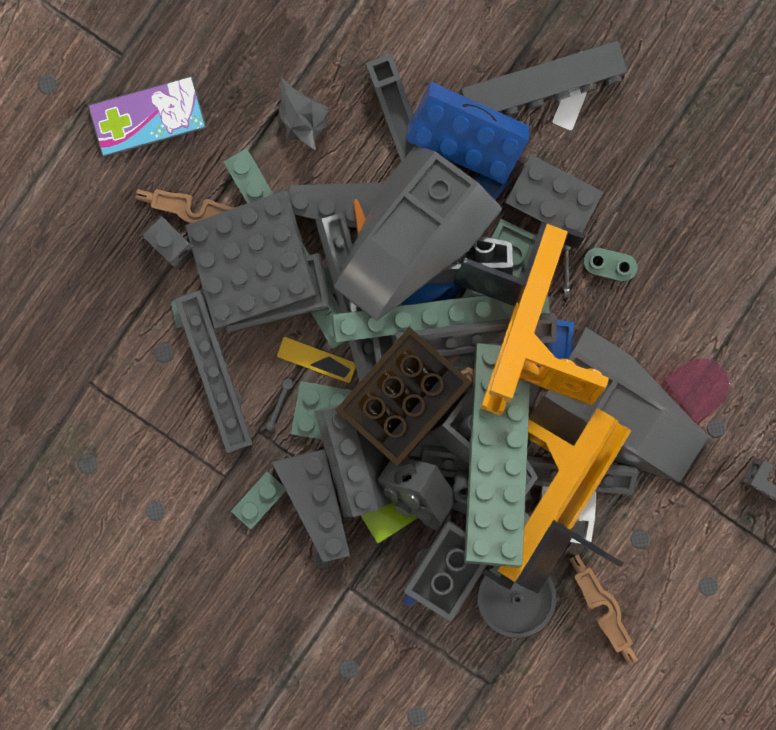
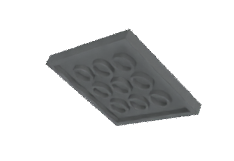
[185,190,318,329]

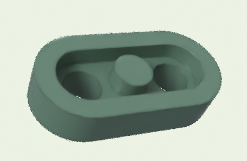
[583,248,637,282]

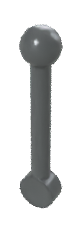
[562,245,571,298]
[265,379,293,432]

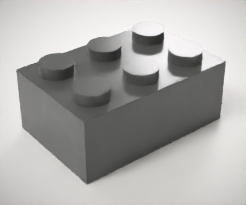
[504,154,603,233]
[404,519,487,622]

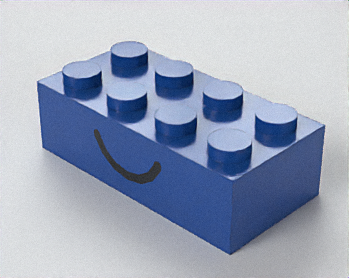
[406,81,529,184]

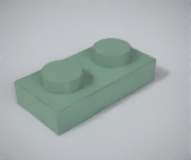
[231,471,286,529]

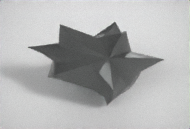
[279,77,331,150]

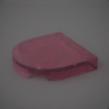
[664,358,729,423]

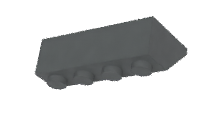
[314,403,392,517]

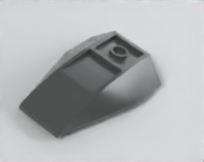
[334,145,502,321]
[529,327,709,483]

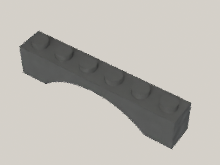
[366,54,417,162]

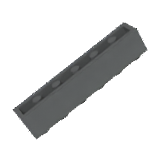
[461,41,627,116]

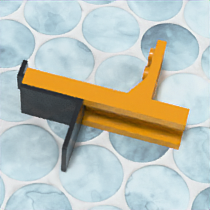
[453,222,609,416]
[482,408,631,593]

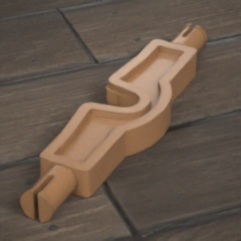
[135,189,234,223]
[569,553,638,665]

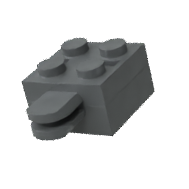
[377,458,456,530]

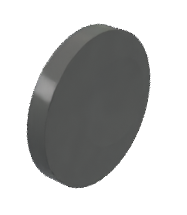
[477,566,556,638]

